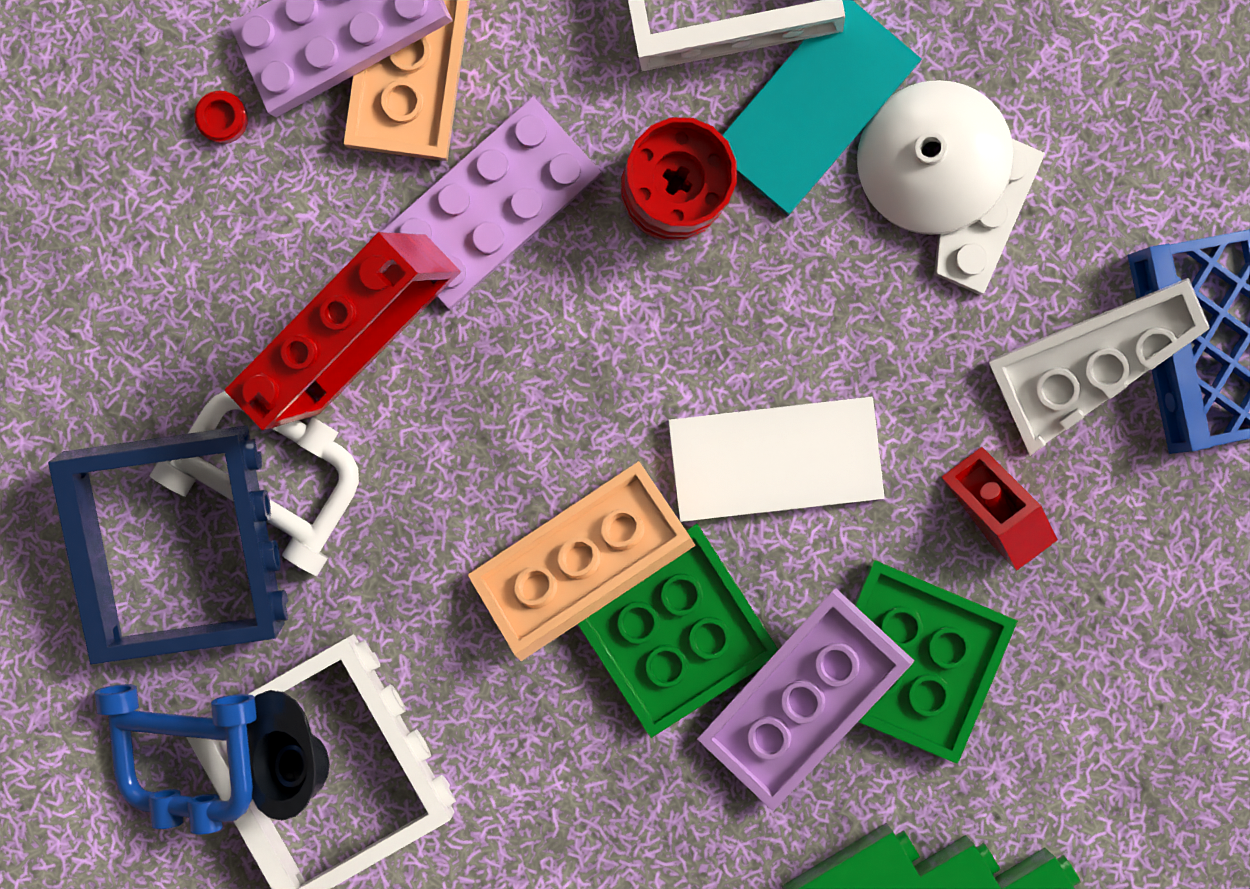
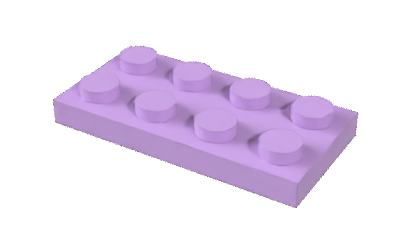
[229,0,453,118]
[382,96,602,310]
[697,588,914,811]

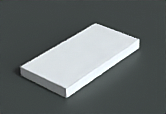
[668,397,885,522]

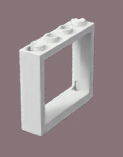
[628,0,845,71]
[186,634,456,889]

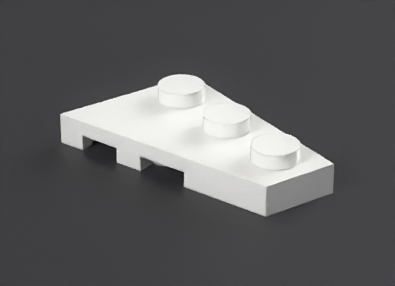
[934,139,1045,295]

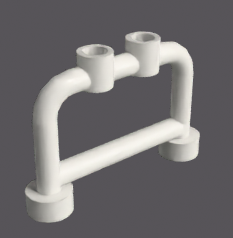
[149,391,359,576]

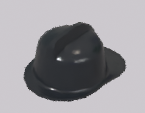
[246,690,330,821]

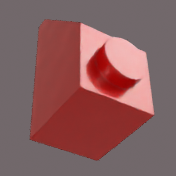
[941,447,1058,571]

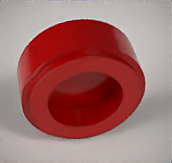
[194,90,248,144]

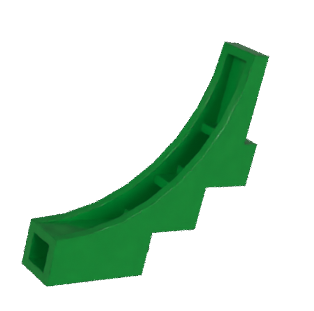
[782,823,1081,889]

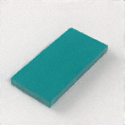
[722,0,922,216]

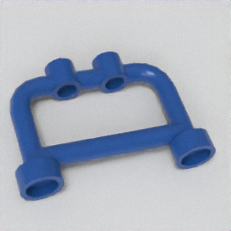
[94,684,257,835]

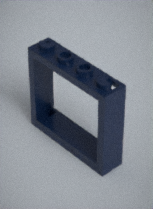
[48,425,289,665]

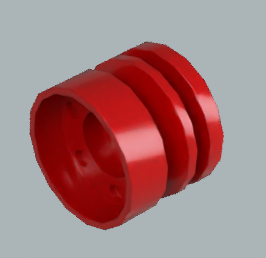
[621,117,737,241]

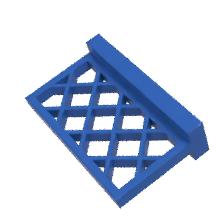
[1127,229,1250,454]

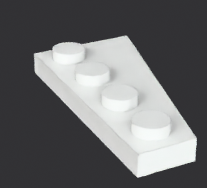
[989,278,1209,456]

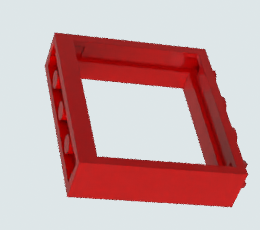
[224,232,461,431]

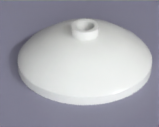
[857,80,1013,235]

